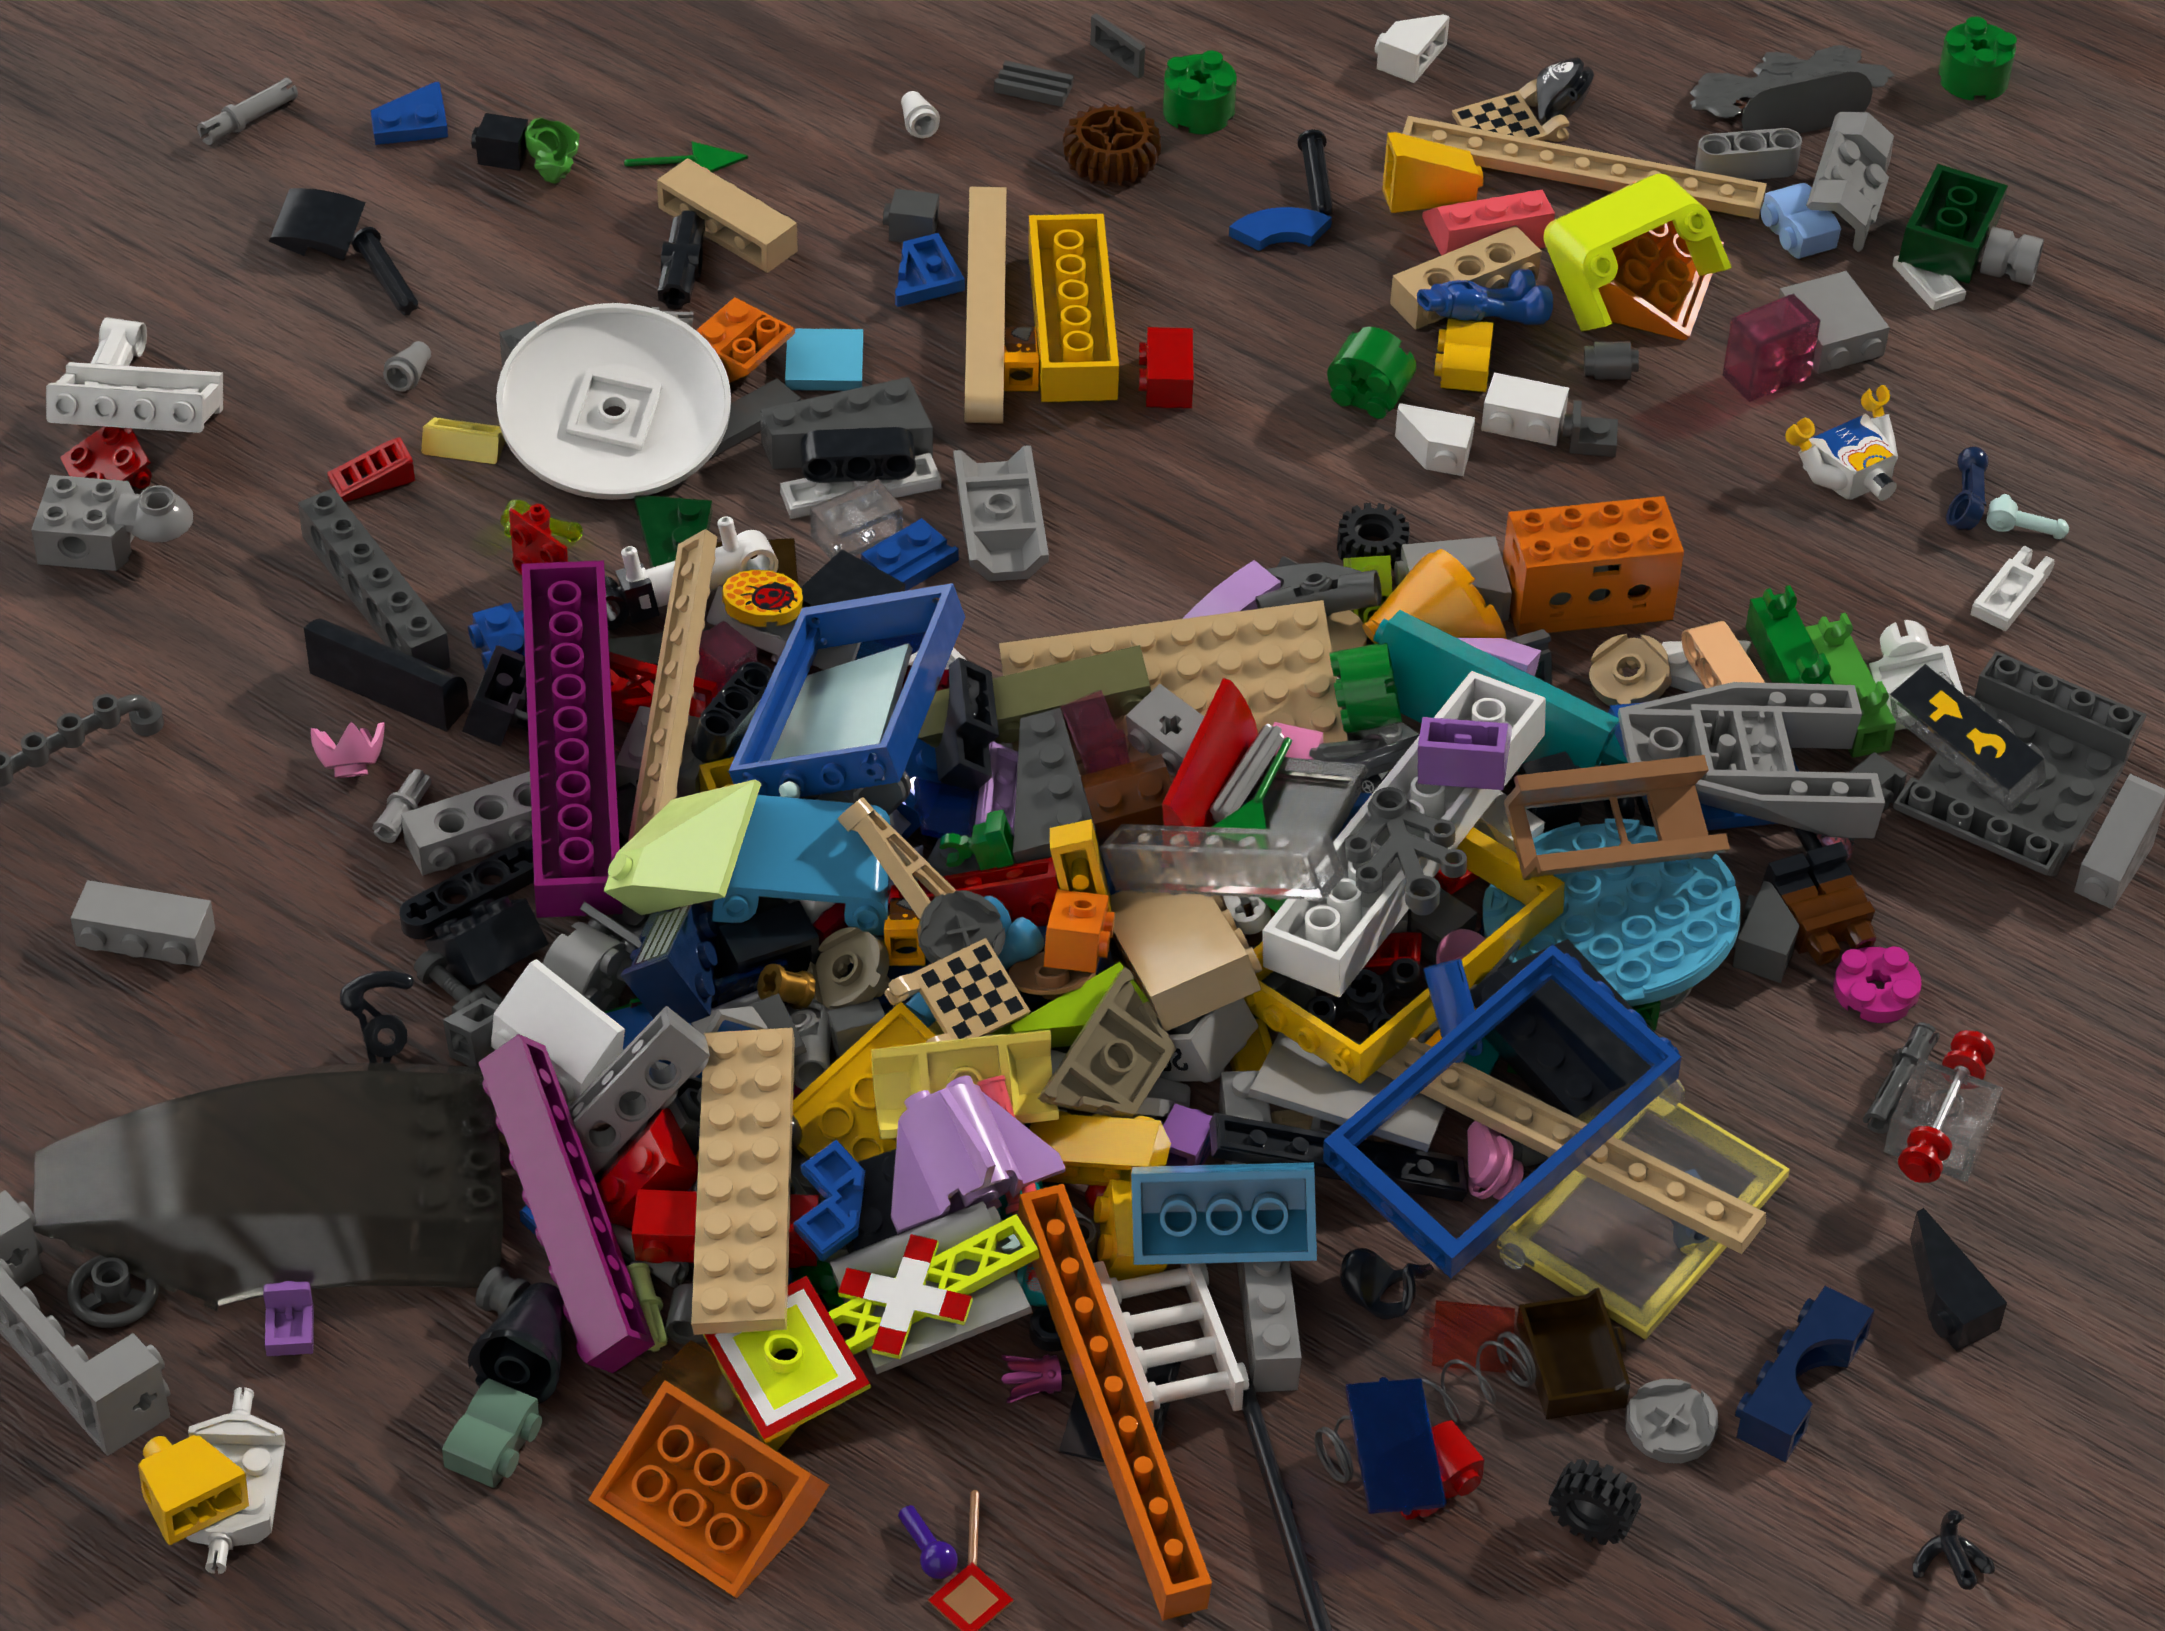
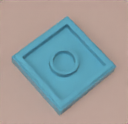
[785,328,863,391]

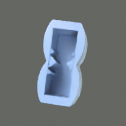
[1760,182,1841,259]

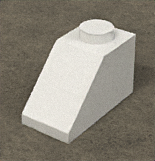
[1375,14,1450,83]
[1395,403,1475,476]

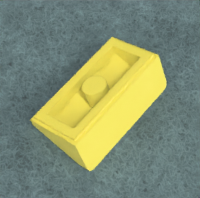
[421,417,506,464]

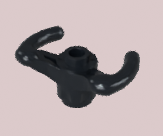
[340,970,436,1102]

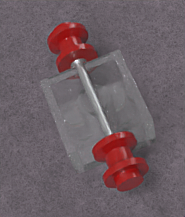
[1883,1030,2003,1183]

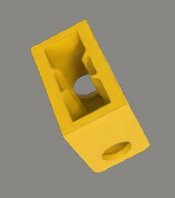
[138,1435,249,1546]

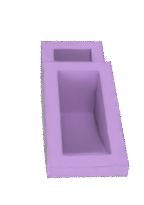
[1182,560,1281,619]

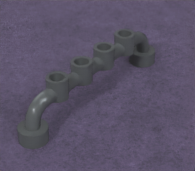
[0,694,164,787]

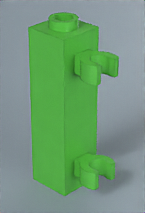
[1805,613,1896,758]

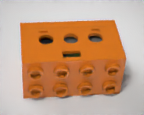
[1502,496,1684,636]

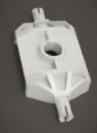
[186,1387,285,1574]

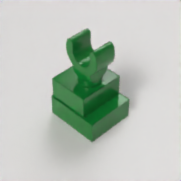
[939,809,1014,871]

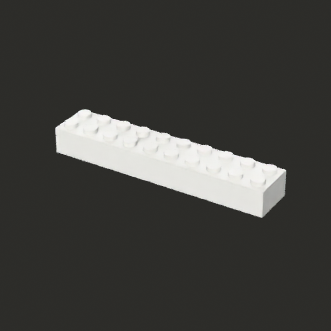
[1262,671,1546,997]

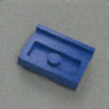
[861,518,959,591]

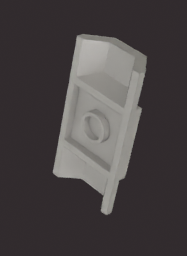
[1806,112,1894,252]
[953,445,1049,582]

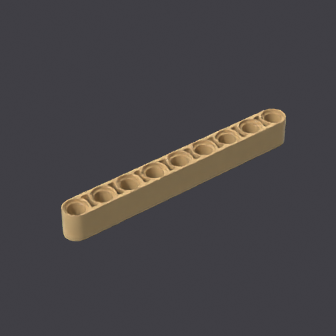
[964,186,1007,424]

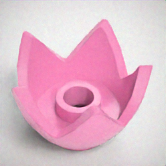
[311,722,384,778]

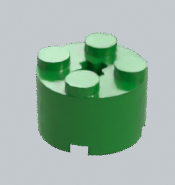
[1938,16,2017,100]
[1163,50,1237,134]
[1327,327,1416,419]
[1329,643,1402,734]

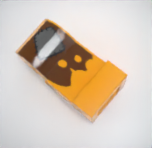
[1004,327,1039,391]
[884,898,926,966]

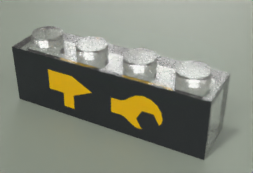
[1890,664,2046,812]

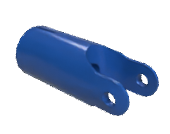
[1423,959,1483,1063]

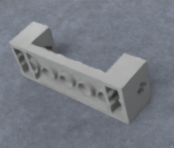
[0,1190,171,1456]

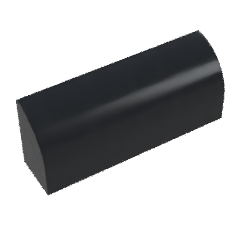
[304,618,469,732]

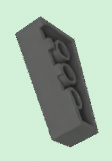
[760,377,933,469]
[1013,708,1104,863]

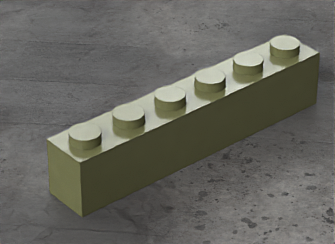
[918,645,1151,748]

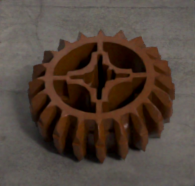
[1063,103,1161,186]

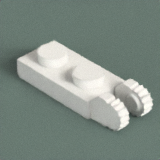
[1970,546,2055,631]

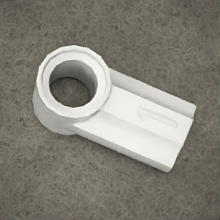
[90,317,147,366]

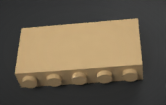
[1111,862,1262,1031]

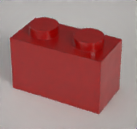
[1139,327,1194,408]

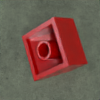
[596,1108,698,1229]

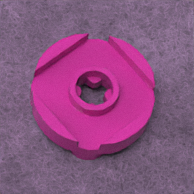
[1833,946,1922,1023]

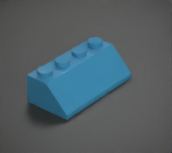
[1131,1162,1317,1265]

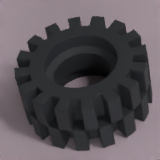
[1337,503,1410,569]
[1549,1459,1642,1545]

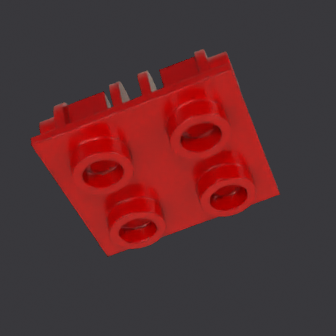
[60,426,152,489]
[509,504,568,575]

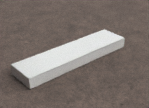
[780,453,941,519]

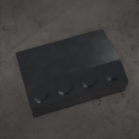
[1470,939,1659,1124]

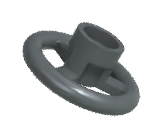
[67,1252,159,1328]

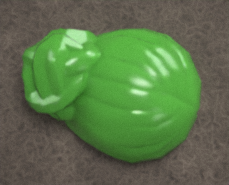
[524,118,580,184]

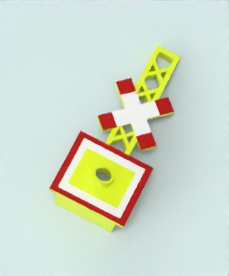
[703,1214,1040,1451]

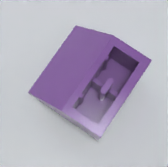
[1418,717,1512,790]

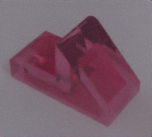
[1060,690,1130,774]

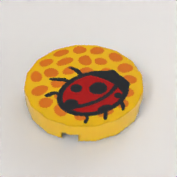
[722,570,803,627]

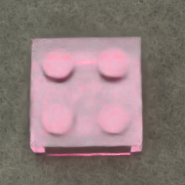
[1722,293,1821,402]

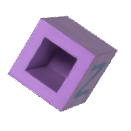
[1163,1103,1213,1166]

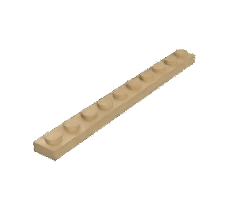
[1402,116,1767,219]
[628,529,717,842]
[1377,1038,1766,1254]

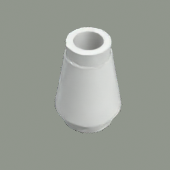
[901,91,940,138]

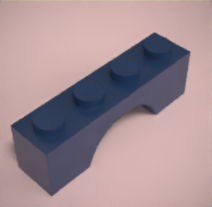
[1735,1286,1874,1463]

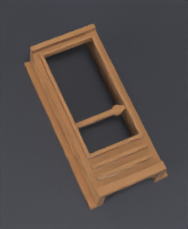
[1503,755,1730,880]

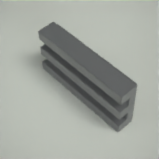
[994,60,1074,107]

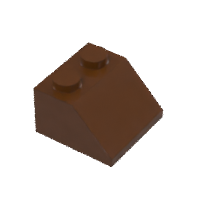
[1080,754,1171,849]

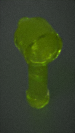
[500,499,583,542]

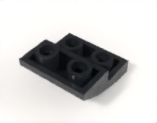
[269,188,366,261]

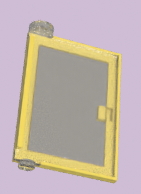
[1497,1079,1790,1340]

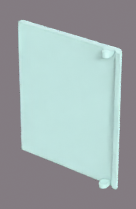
[770,643,913,760]

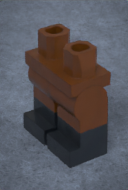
[1761,842,1876,966]

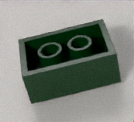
[1898,164,2008,284]

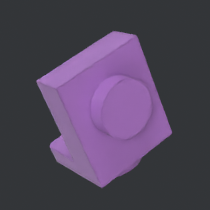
[263,1281,314,1356]

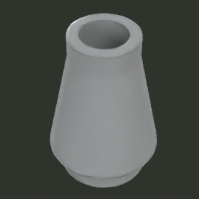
[383,341,431,391]

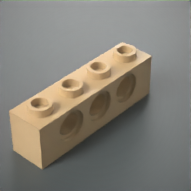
[1390,225,1542,330]

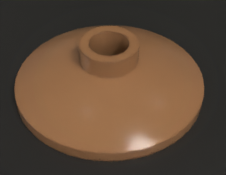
[1009,952,1096,1000]

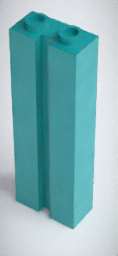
[1373,610,1619,772]

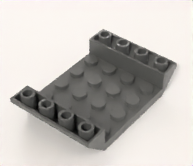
[1893,651,2147,877]

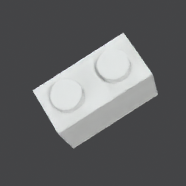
[1481,372,1569,446]

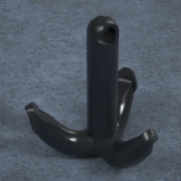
[1913,1510,1995,1590]

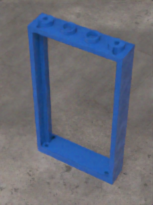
[728,583,966,797]
[1323,944,1681,1279]

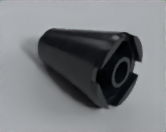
[468,1282,567,1404]

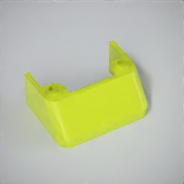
[1544,174,1732,332]

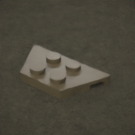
[1037,967,1176,1119]

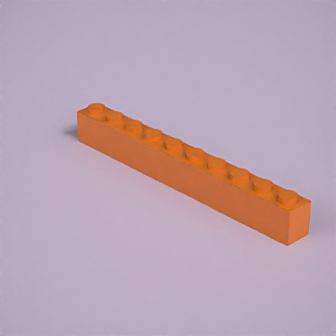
[1018,1184,1212,1621]

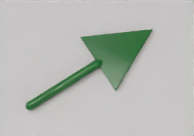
[624,141,748,173]

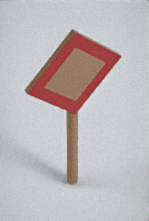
[928,1490,1014,1631]

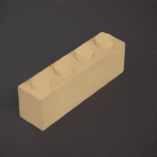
[657,158,798,273]

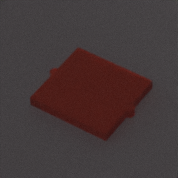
[1429,1300,1515,1373]

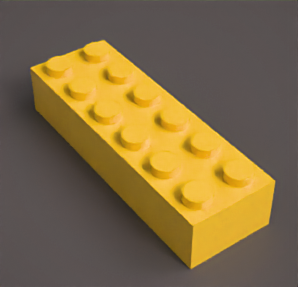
[1028,214,1119,402]

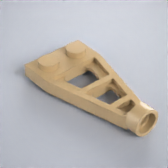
[837,797,956,919]

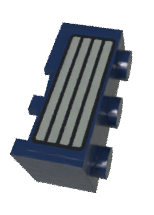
[620,903,719,1023]

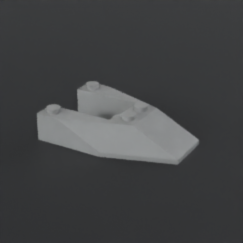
[1618,682,1885,838]

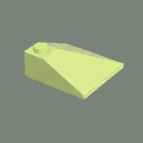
[604,779,761,915]

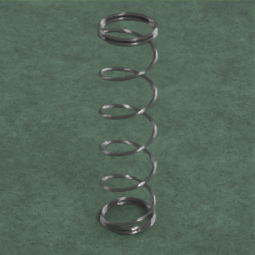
[1314,1331,1536,1483]

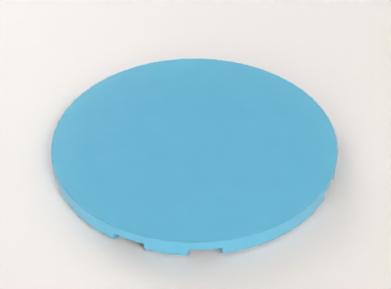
[1483,819,1740,1006]

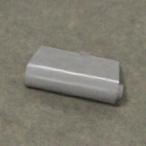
[829,1201,1033,1374]

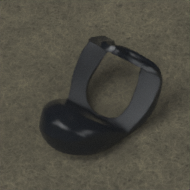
[1340,1248,1434,1319]

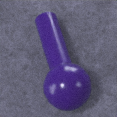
[898,1505,958,1579]

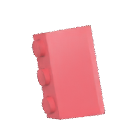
[1422,189,1555,256]

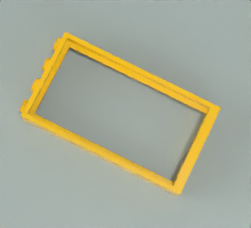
[1244,827,1565,1084]

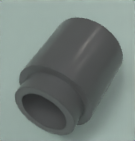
[1584,341,1639,380]

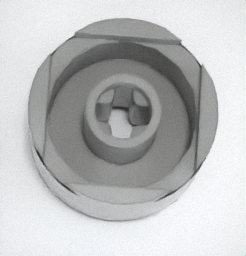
[542,922,633,1012]

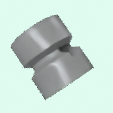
[1980,226,2044,286]

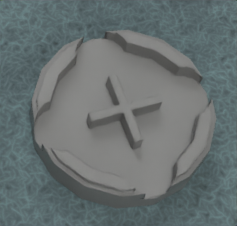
[1625,1379,1718,1464]

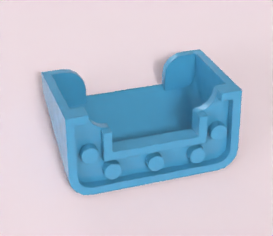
[712,795,890,936]

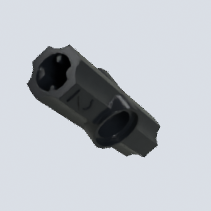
[658,211,705,309]

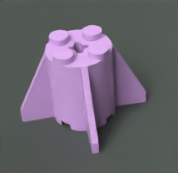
[891,1075,1066,1233]

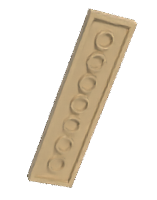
[691,1028,795,1335]

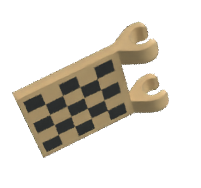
[1452,79,1569,142]
[884,938,1031,1043]

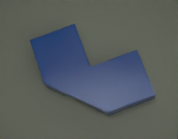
[793,1140,865,1262]

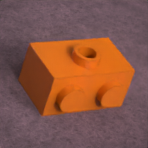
[1043,889,1115,973]

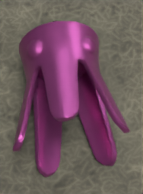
[1001,1355,1072,1403]

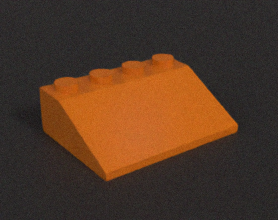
[1598,181,1724,341]
[588,1380,829,1598]

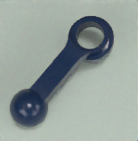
[1946,447,1989,530]

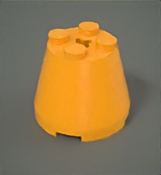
[1362,549,1507,644]

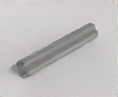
[1210,724,1284,822]

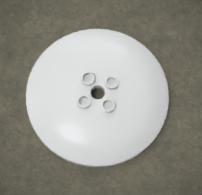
[496,303,731,500]

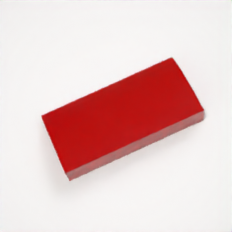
[1162,678,1258,866]

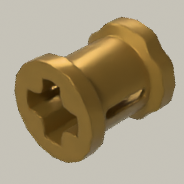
[757,964,815,1010]

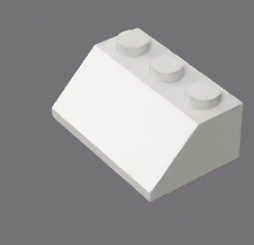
[491,959,625,1107]

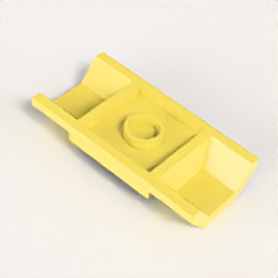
[871,1030,1059,1139]

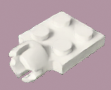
[1869,620,1964,731]

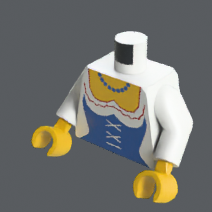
[1785,385,1898,501]

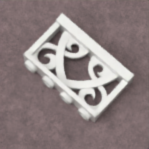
[46,362,223,433]

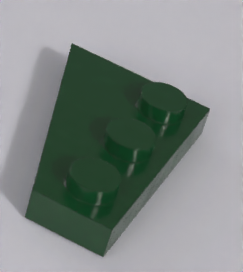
[634,495,713,568]

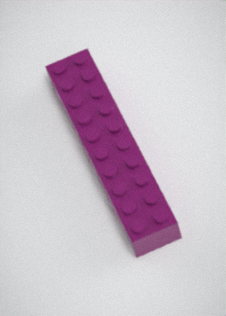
[522,560,623,918]

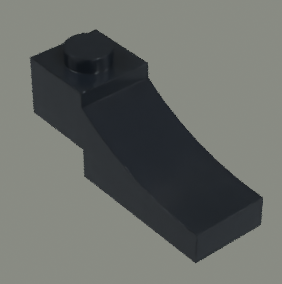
[935,657,999,795]

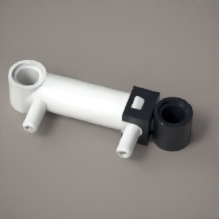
[605,516,778,630]

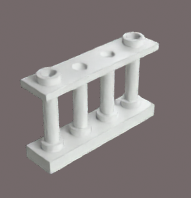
[1093,1261,1249,1425]

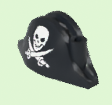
[1536,57,1594,124]

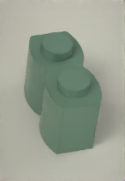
[442,1378,542,1488]

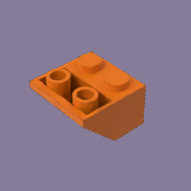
[696,297,795,383]

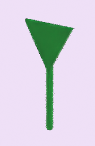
[1208,737,1292,850]

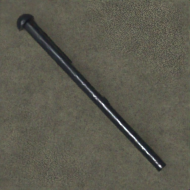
[1242,1374,1332,1631]

